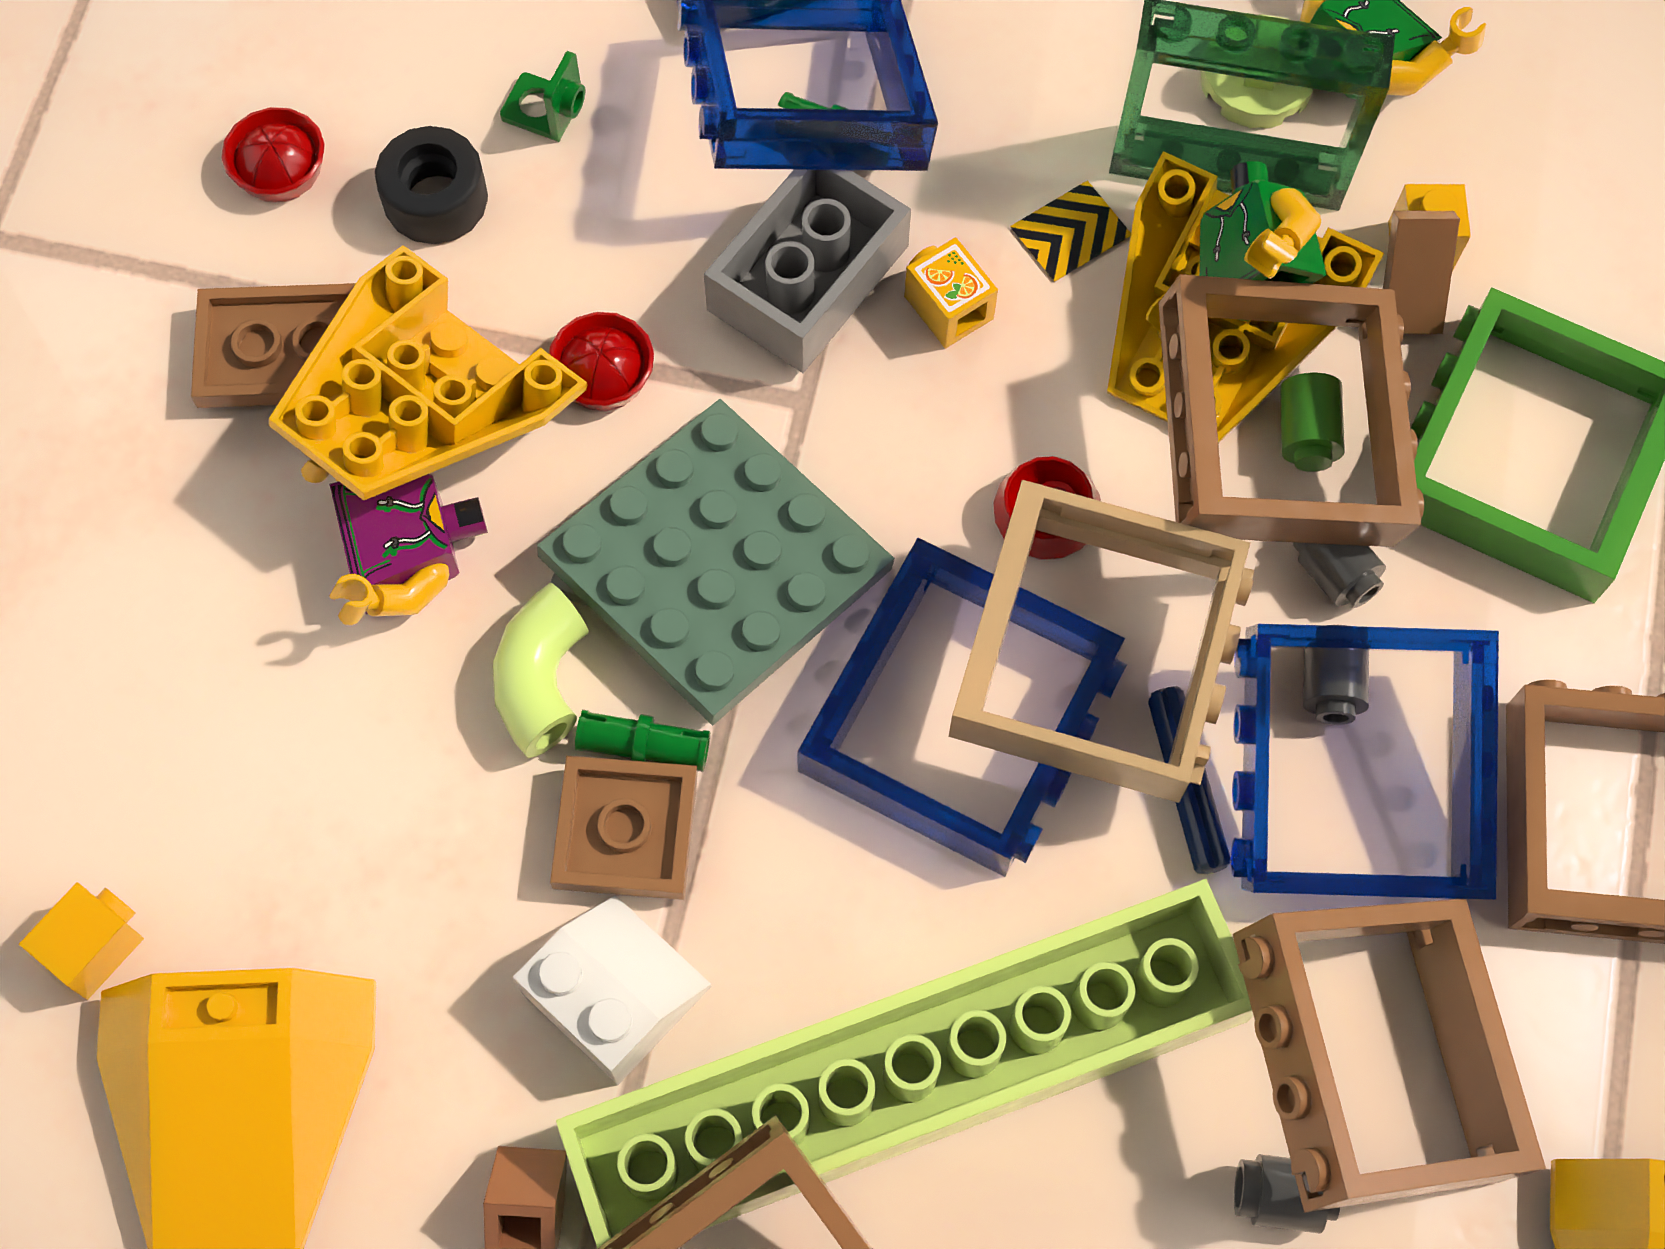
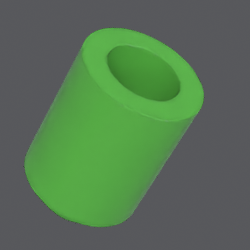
[1280,372,1345,472]

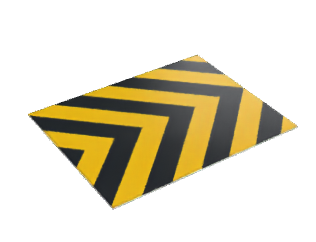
[1010,180,1131,282]

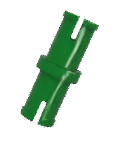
[575,709,711,772]

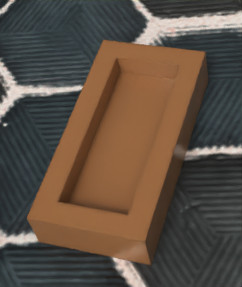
[1383,211,1460,334]

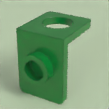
[500,50,586,142]

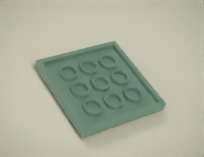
[537,398,895,726]

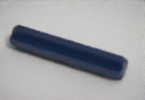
[1148,686,1231,874]

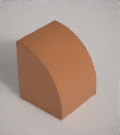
[483,1146,567,1249]

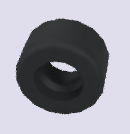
[374,125,488,244]

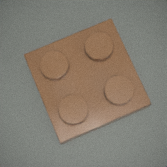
[550,756,698,900]

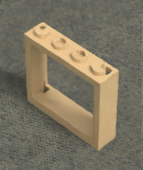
[948,480,1254,803]

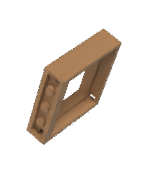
[1159,274,1424,547]
[1506,679,1665,944]
[1233,898,1546,1213]
[598,1115,873,1249]

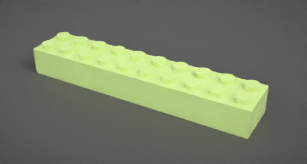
[556,879,1253,1249]

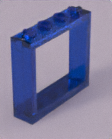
[677,0,938,171]
[797,538,1128,877]
[1231,623,1499,900]

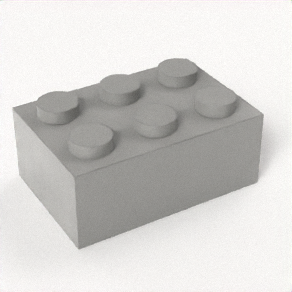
[704,147,911,373]

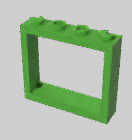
[1410,287,1665,603]

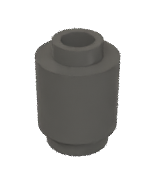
[1293,542,1386,608]
[1303,625,1369,725]
[1234,1154,1340,1234]

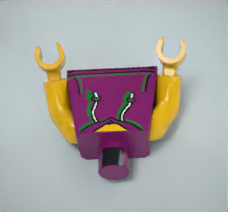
[301,452,488,625]

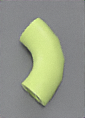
[492,583,589,758]

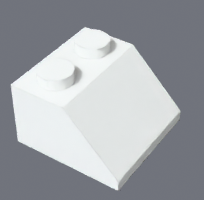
[513,895,712,1085]

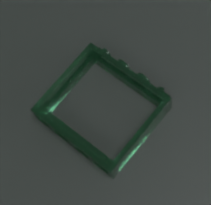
[1108,0,1395,211]

